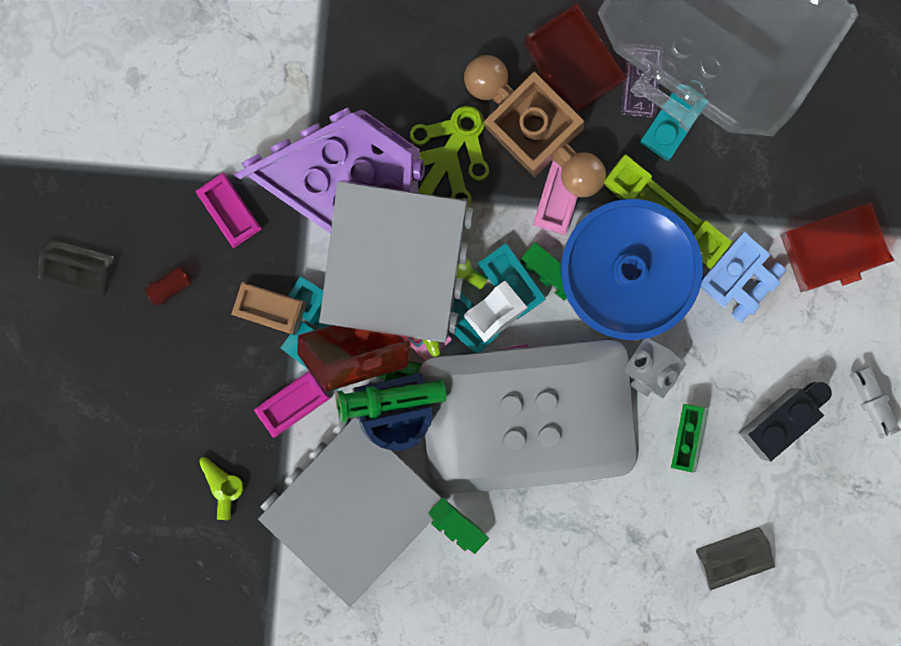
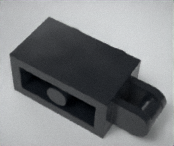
[739,382,832,462]

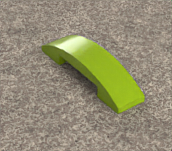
[604,154,732,269]

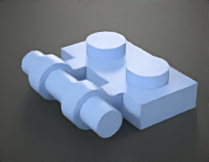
[700,232,787,323]

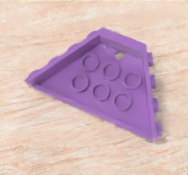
[233,108,424,234]

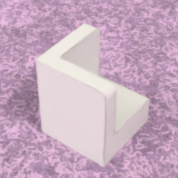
[464,281,527,342]

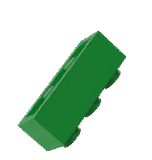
[520,242,567,301]
[671,404,708,473]
[428,497,490,554]

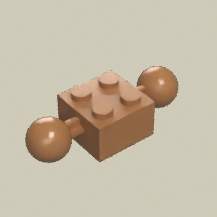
[464,55,606,197]

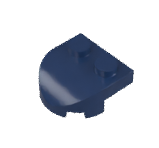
[352,373,432,451]

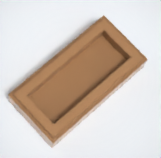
[231,282,307,335]

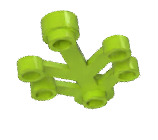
[410,106,489,207]

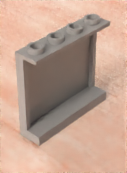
[319,180,474,343]
[258,417,448,607]

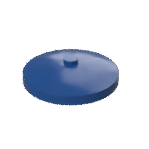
[560,199,703,340]

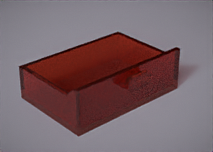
[524,4,627,114]
[780,202,895,292]
[297,325,410,392]

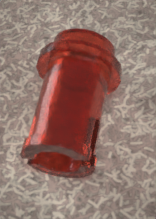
[144,266,192,306]

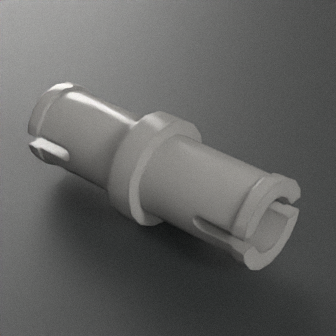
[850,366,901,438]

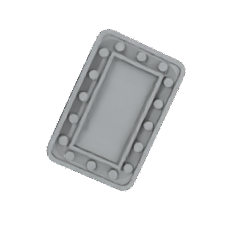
[419,339,636,494]

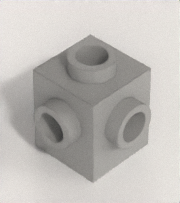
[624,338,686,399]

